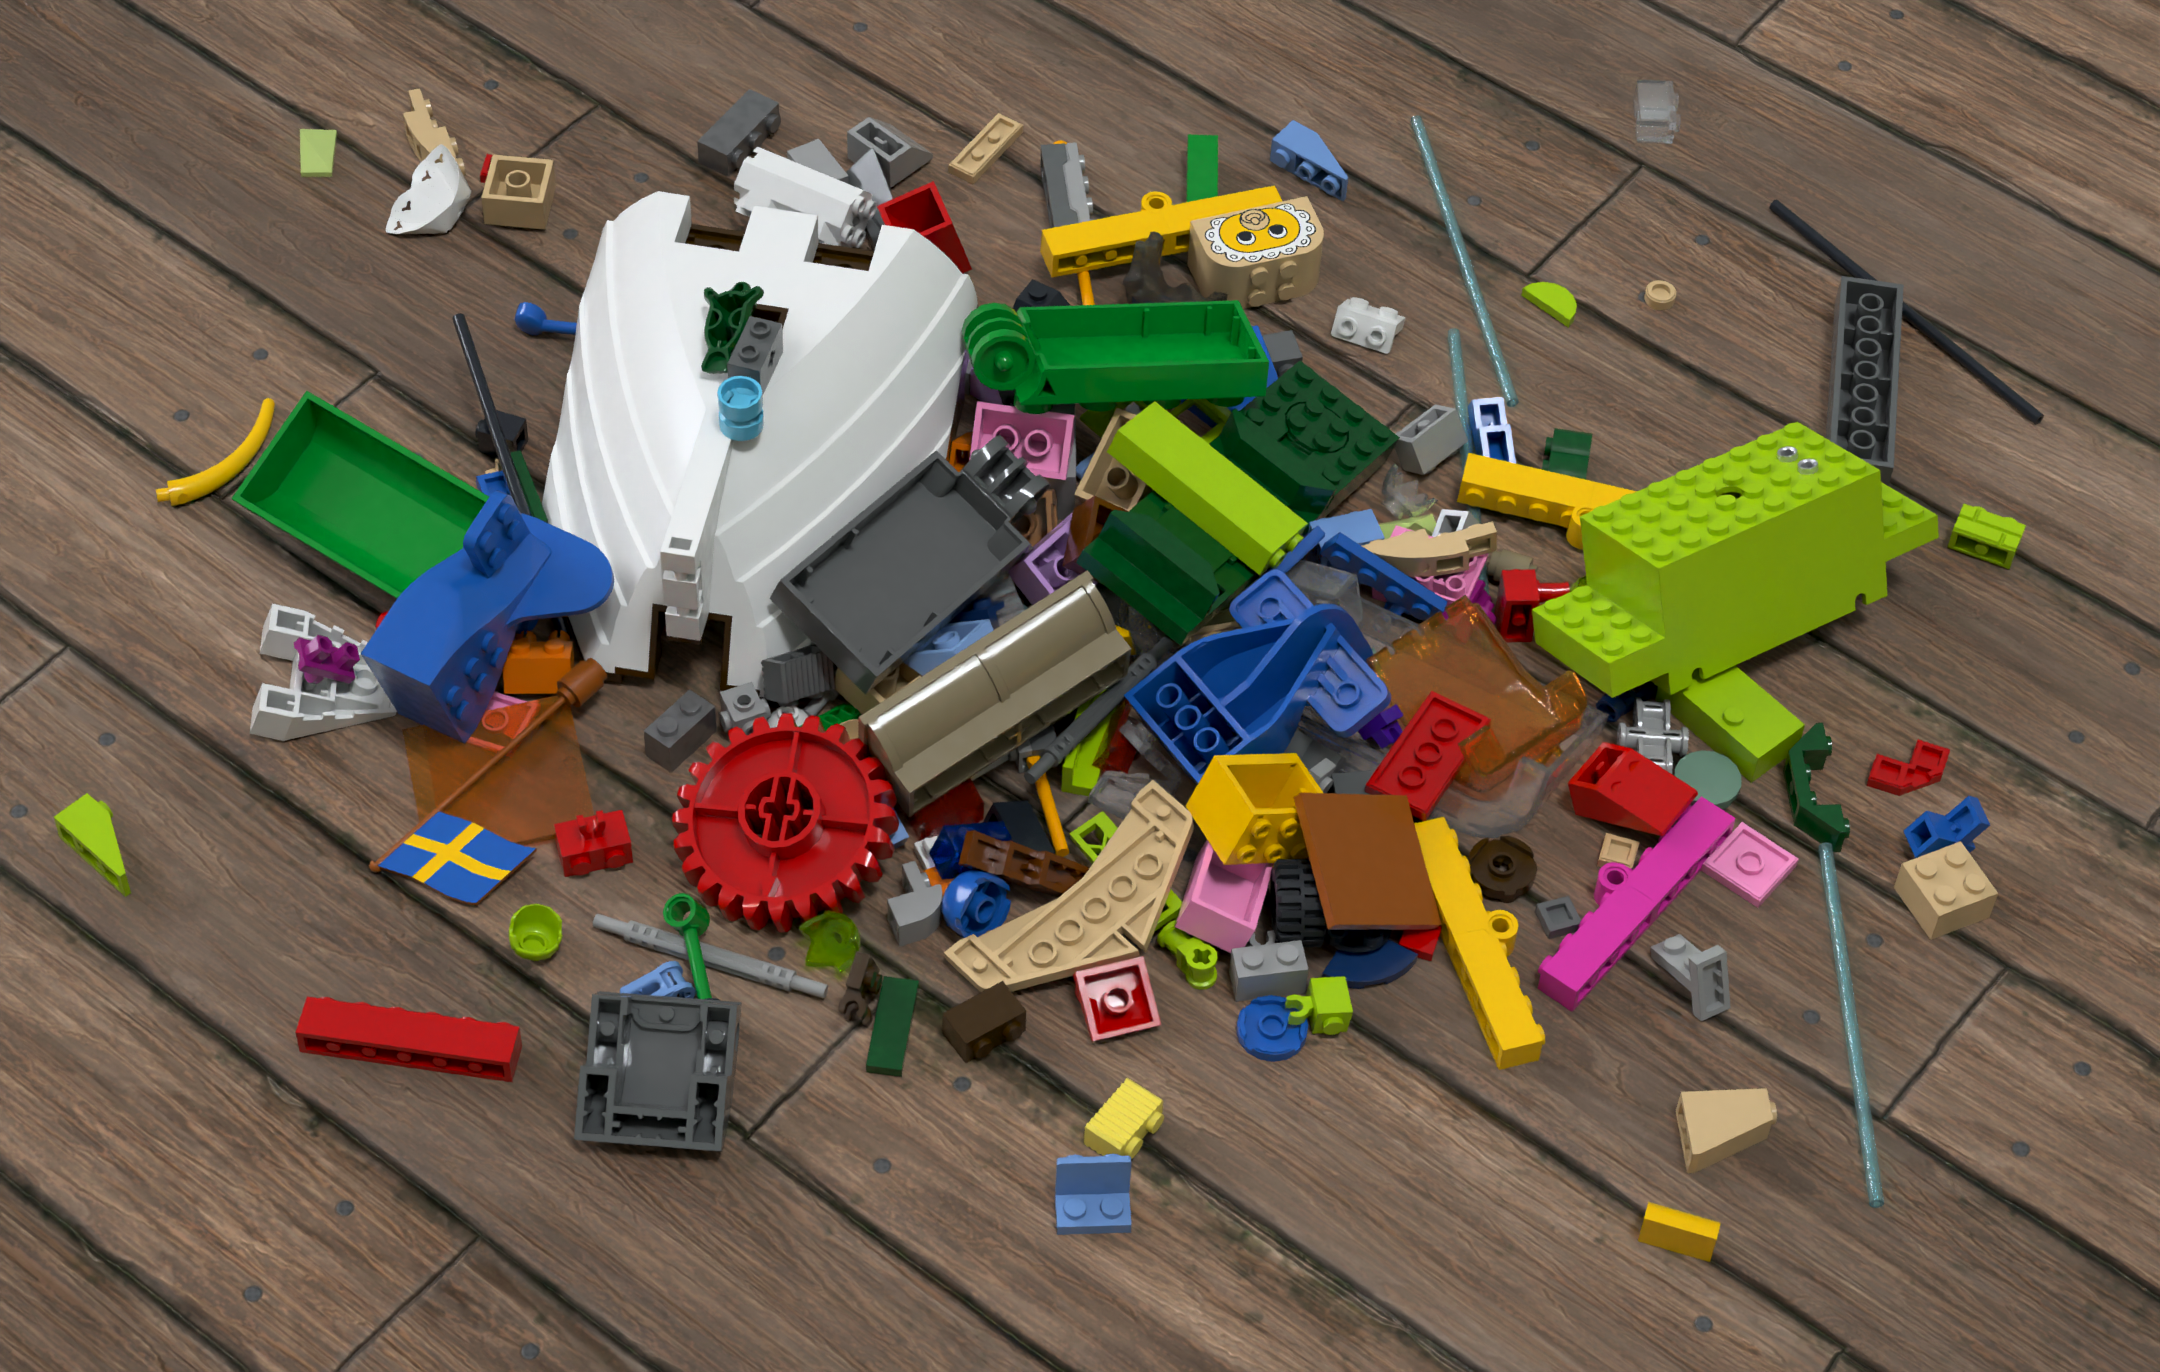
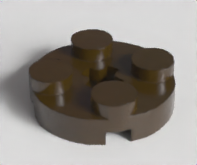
[1468,836,1537,903]

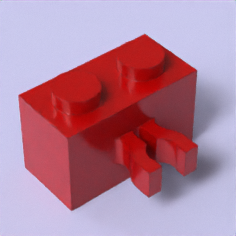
[554,810,633,877]

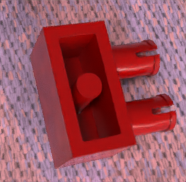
[1494,569,1570,643]

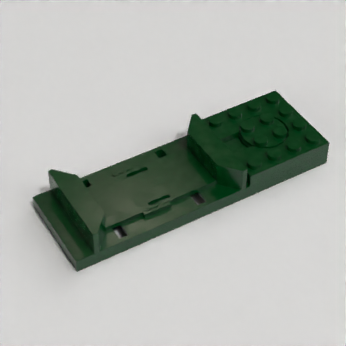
[1076,361,1400,646]

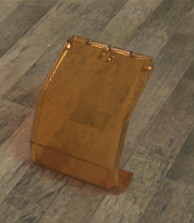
[1366,595,1587,793]

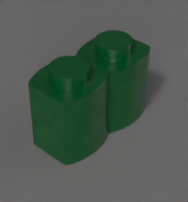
[1542,428,1593,480]

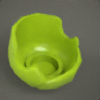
[508,903,562,961]

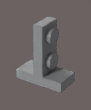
[1650,934,1731,1021]

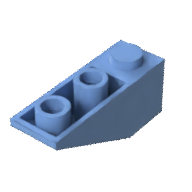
[1270,120,1348,201]

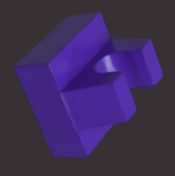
[1358,704,1404,749]

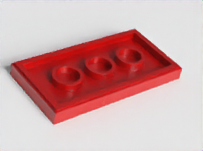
[1365,690,1491,821]

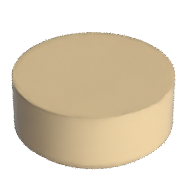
[1644,280,1676,310]

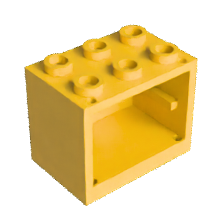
[1186,753,1323,865]

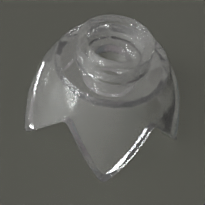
[1381,463,1438,520]

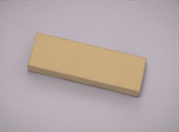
[948,113,1023,185]

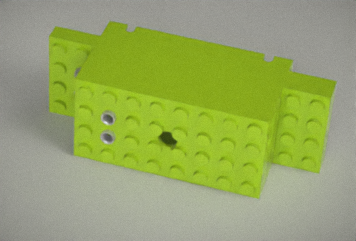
[1532,422,1939,698]

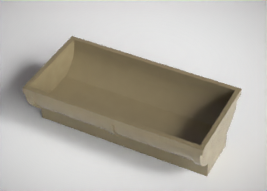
[858,570,1131,817]

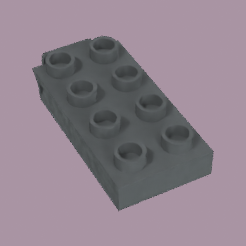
[769,435,1051,695]

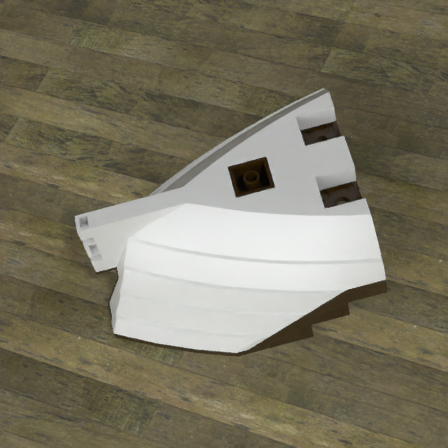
[542,191,978,708]

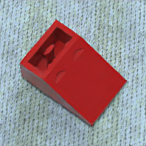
[1568,742,1698,836]

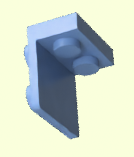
[1055,1154,1132,1235]

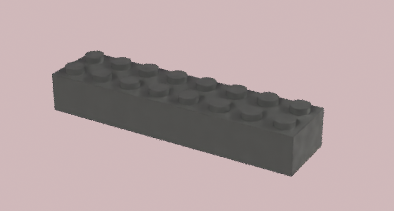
[1826,276,1904,486]

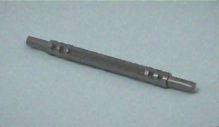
[1024,637,1173,784]

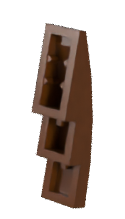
[958,830,1089,898]

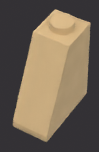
[1676,1088,1777,1173]

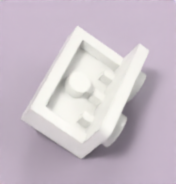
[1331,297,1406,354]

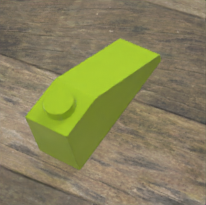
[54,793,131,897]

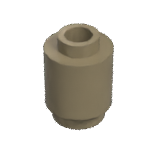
[1487,549,1538,582]

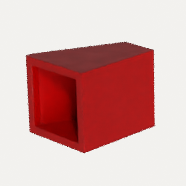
[877,181,972,274]

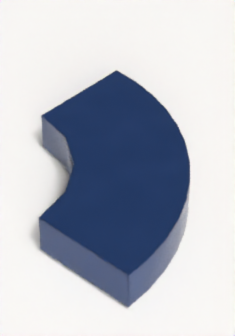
[1322,940,1418,989]

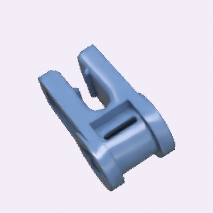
[620,961,696,998]

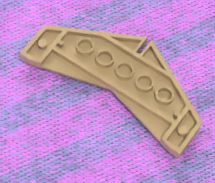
[944,780,1194,992]

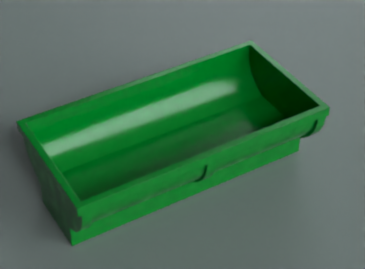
[231,391,489,599]

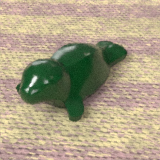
[701,282,764,374]

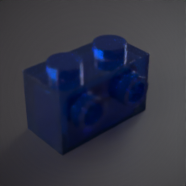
[929,821,1014,880]

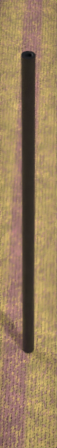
[1769,199,2044,425]
[452,313,572,639]

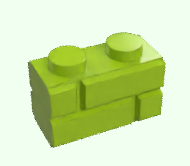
[1947,504,2026,569]

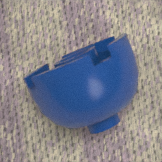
[941,870,1011,938]

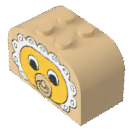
[1187,196,1324,309]

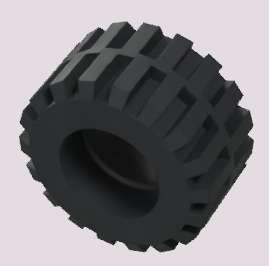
[1270,859,1327,947]

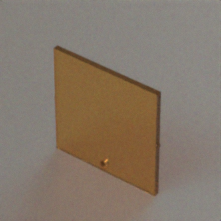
[402,695,594,846]

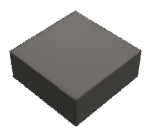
[1535,896,1581,940]

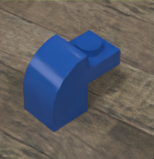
[1903,796,1990,858]

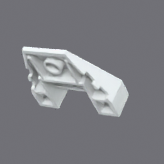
[250,603,397,741]

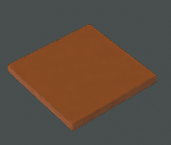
[1293,792,1442,930]

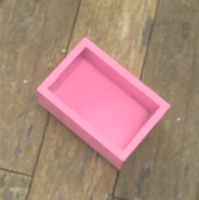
[1175,840,1274,953]

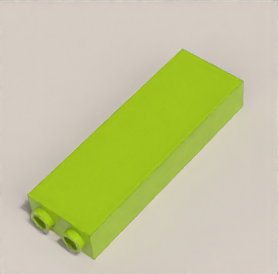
[1107,401,1308,575]

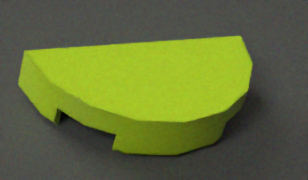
[1521,282,1577,328]

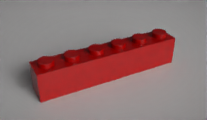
[295,996,522,1082]

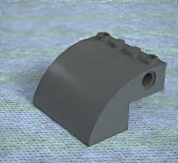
[574,991,742,1151]

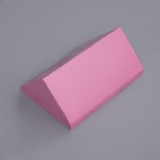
[969,401,1075,480]

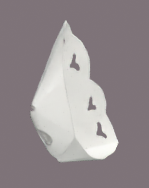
[386,144,472,234]

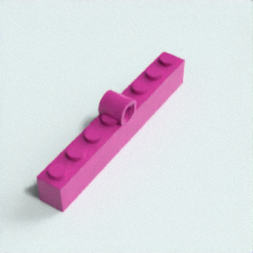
[1538,796,1736,1012]

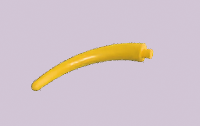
[156,398,275,507]

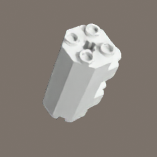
[734,147,877,248]

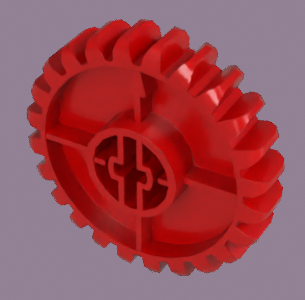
[672,713,899,933]

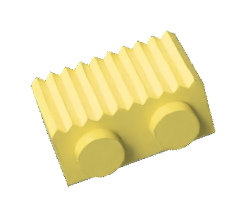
[1084,1078,1164,1159]

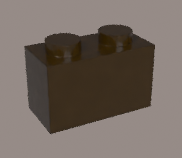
[942,981,1026,1063]

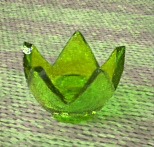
[799,911,861,973]

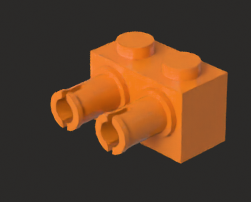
[503,630,574,694]

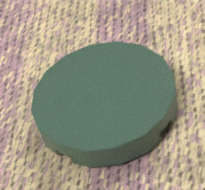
[1673,750,1741,810]

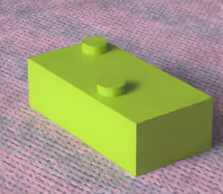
[1655,665,1805,783]

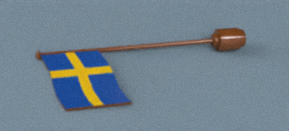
[369,658,607,906]

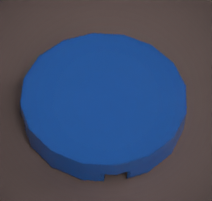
[1236,995,1308,1062]

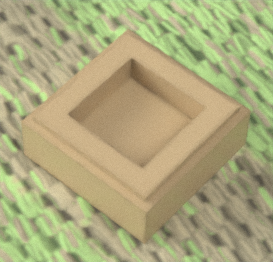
[1597,833,1640,869]

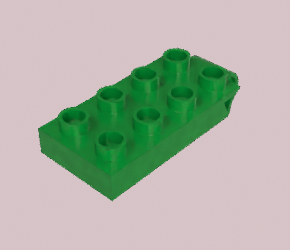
[961,300,1269,414]

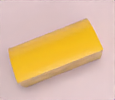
[1638,1202,1721,1262]

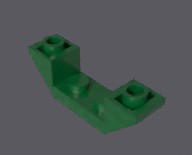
[1783,723,1850,852]

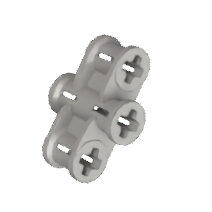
[1617,697,1689,774]

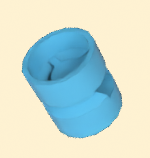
[717,376,764,441]

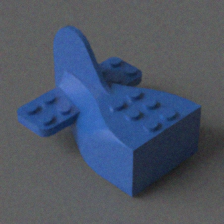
[361,490,614,746]
[1124,569,1391,786]

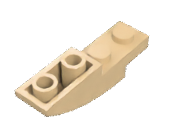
[403,88,466,176]
[1361,521,1497,577]

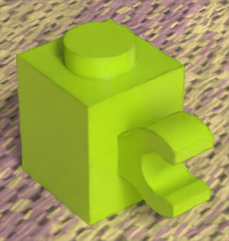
[1285,976,1353,1035]

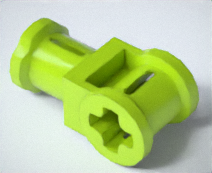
[1157,920,1218,990]

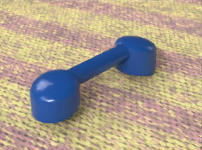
[514,302,577,336]

